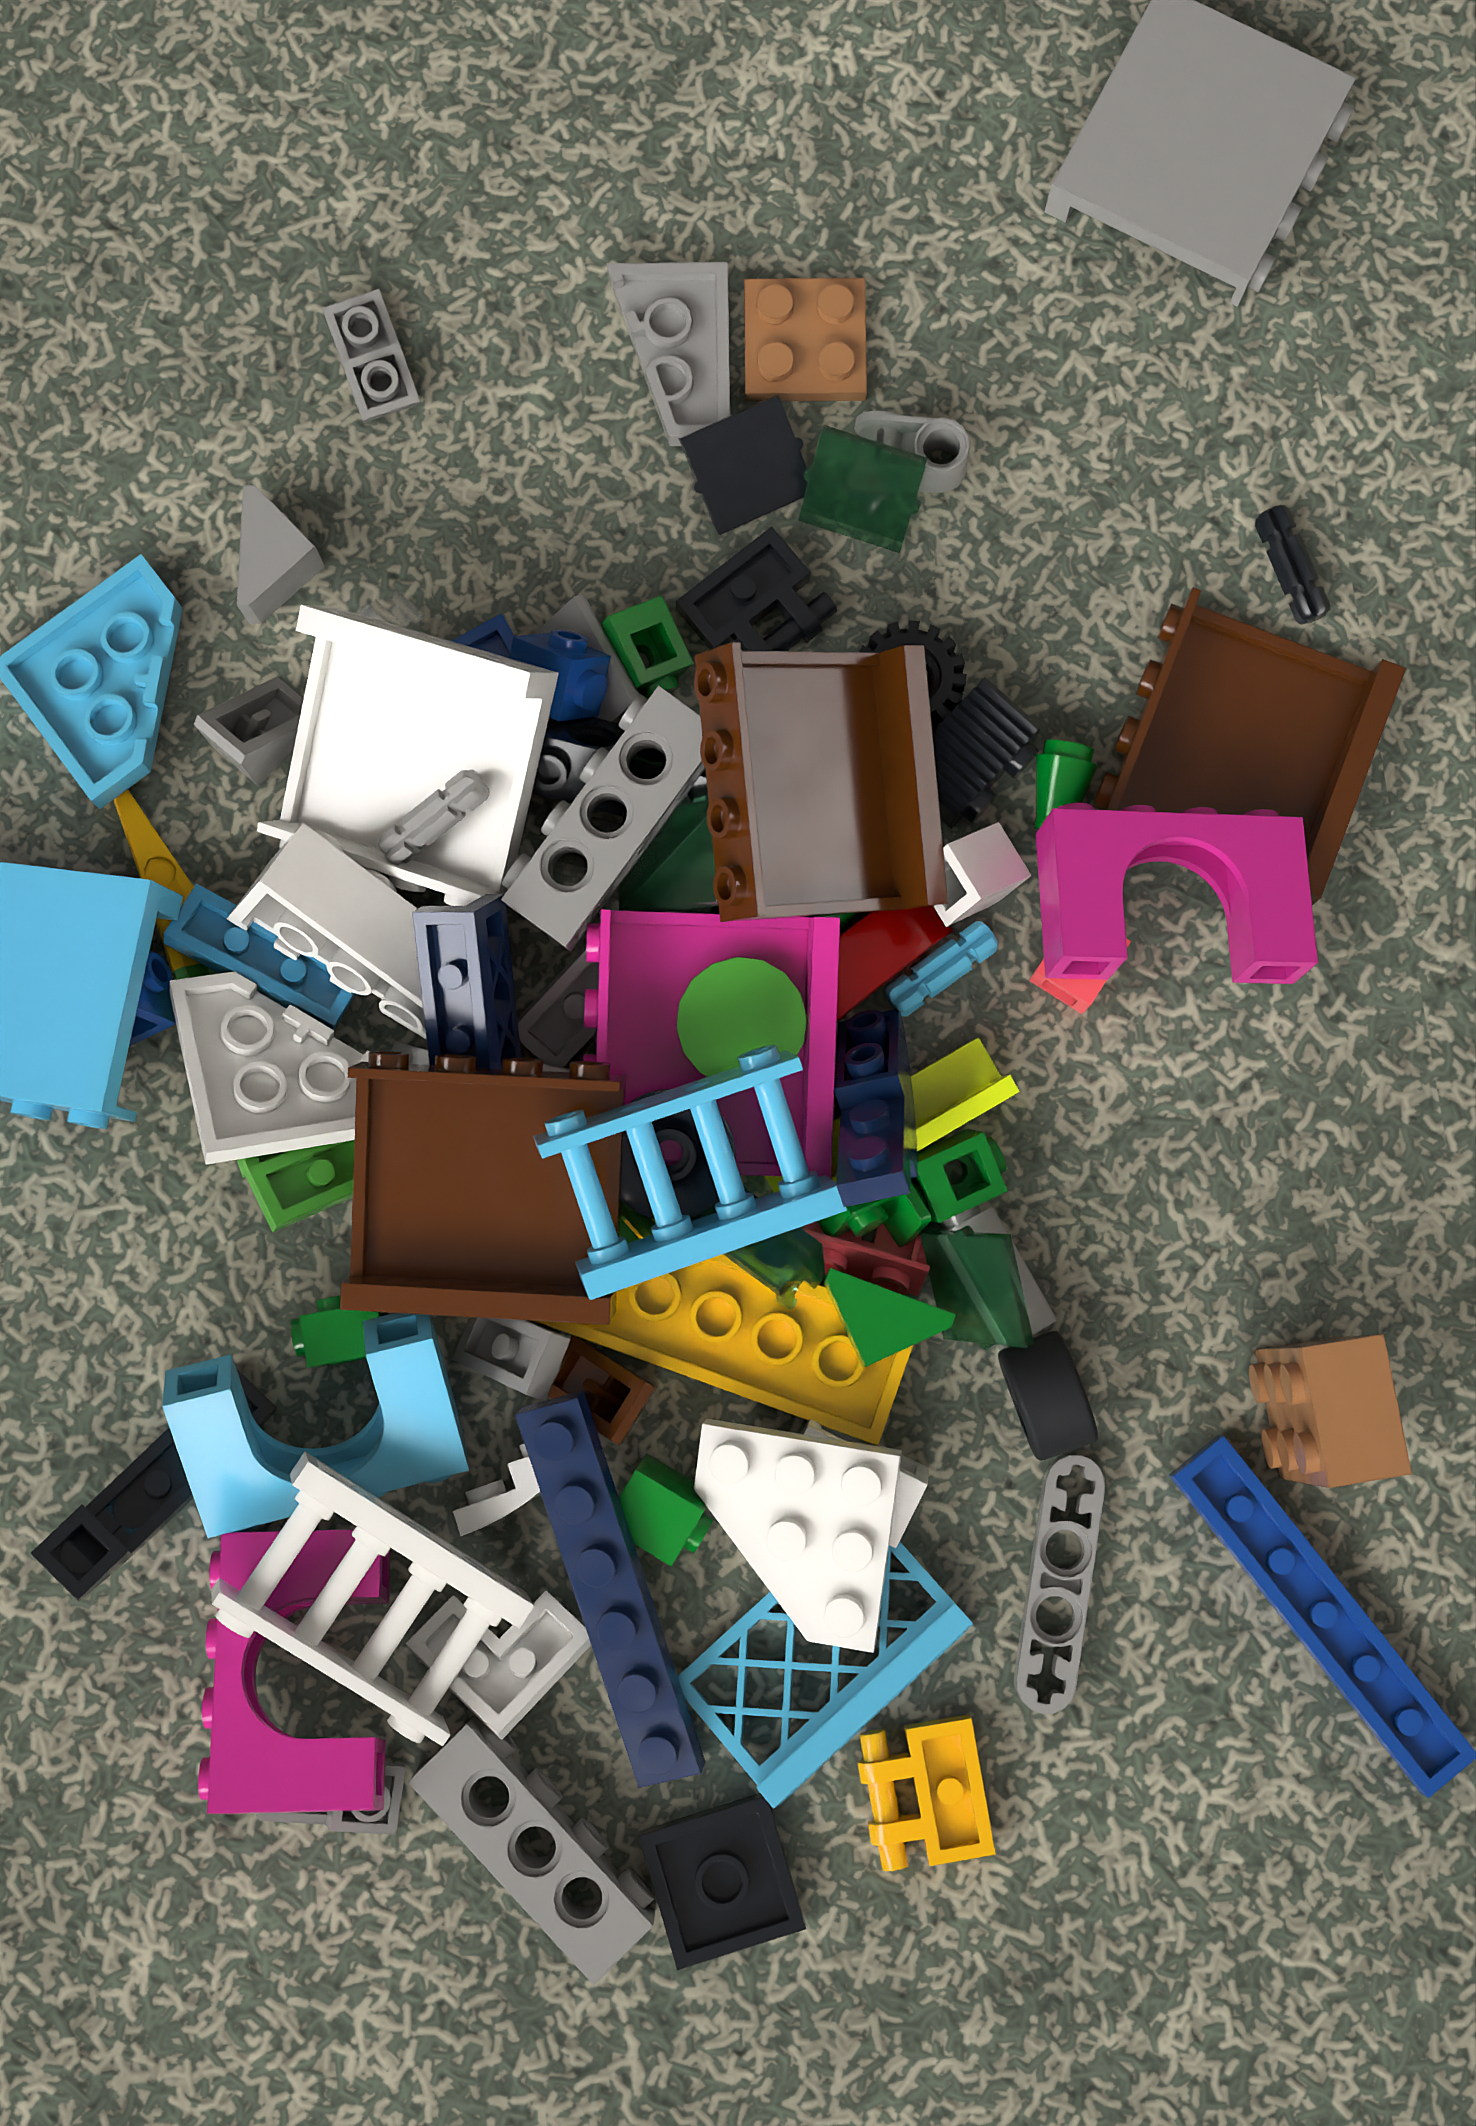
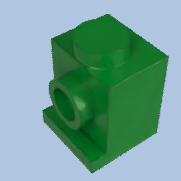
[601,595,694,699]
[911,1129,1008,1223]
[291,1296,388,1368]

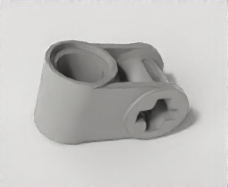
[849,411,970,493]

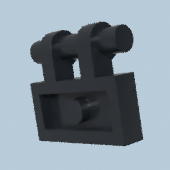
[675,526,838,651]

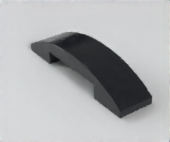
[30,1368,277,1602]

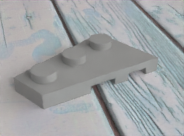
[606,262,730,446]

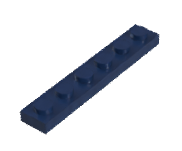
[515,1390,706,1788]

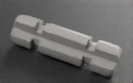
[378,769,489,865]

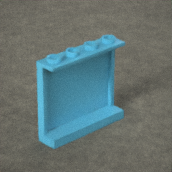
[0,862,183,1129]

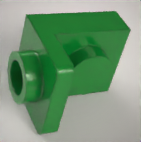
[817,1182,932,1247]

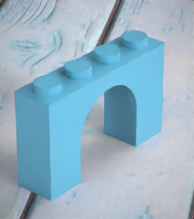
[162,1313,469,1538]

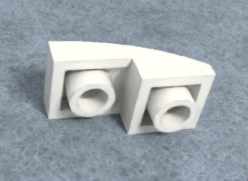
[453,1444,540,1536]

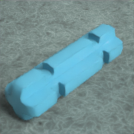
[885,921,998,1017]

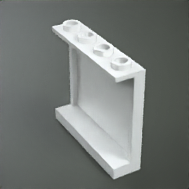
[257,605,559,906]

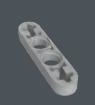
[1014,1454,1105,1714]

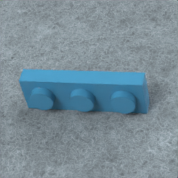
[163,883,357,1031]

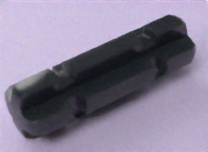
[1255,505,1331,625]

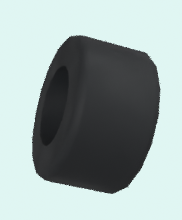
[998,1331,1098,1461]

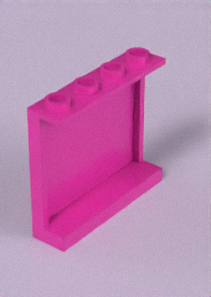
[583,909,840,1178]

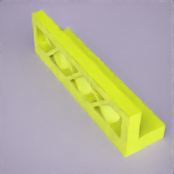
[764,1037,1020,1193]

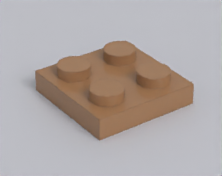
[744,278,867,401]

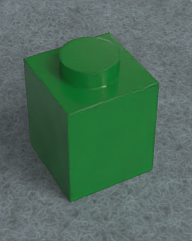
[619,1453,714,1566]

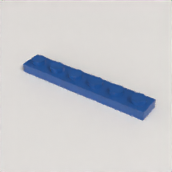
[1169,1435,1476,1798]

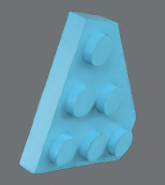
[0,554,183,809]

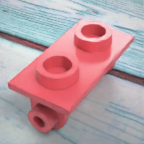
[795,1221,933,1296]

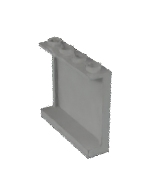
[1044,0,1356,307]

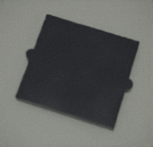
[678,395,816,535]

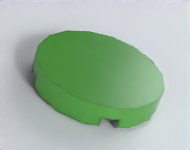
[676,957,807,1077]

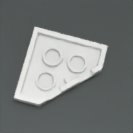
[170,971,369,1165]
[694,1419,902,1653]

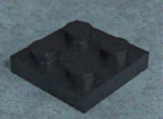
[638,1793,806,1970]

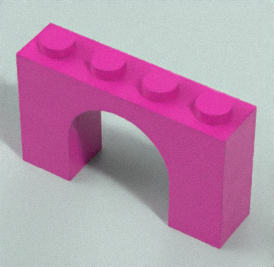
[1036,803,1318,984]
[198,1530,390,1814]

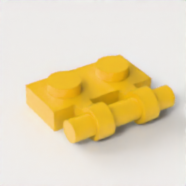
[857,1714,996,1871]

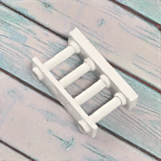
[211,1451,535,1746]

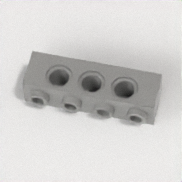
[501,685,705,952]
[408,1715,655,1985]

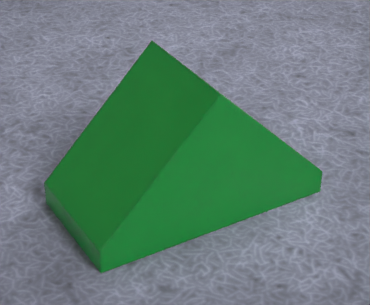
[824,1268,956,1367]

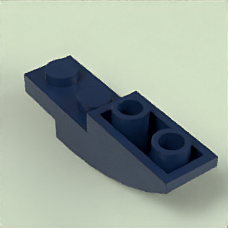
[834,1009,918,1207]

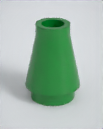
[1033,739,1097,830]

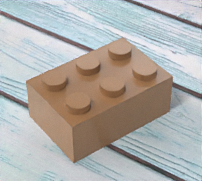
[1249,1334,1412,1488]

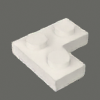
[406,1591,591,1740]

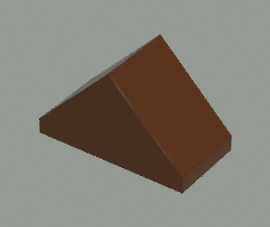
[547,1335,657,1445]

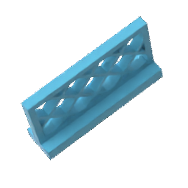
[678,1542,974,1809]

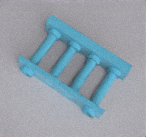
[533,1045,847,1300]

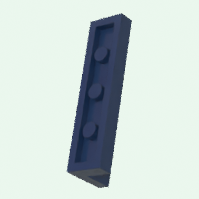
[412,894,521,1069]

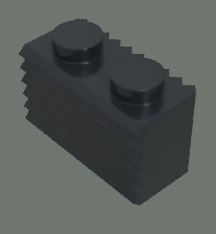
[932,677,1041,829]

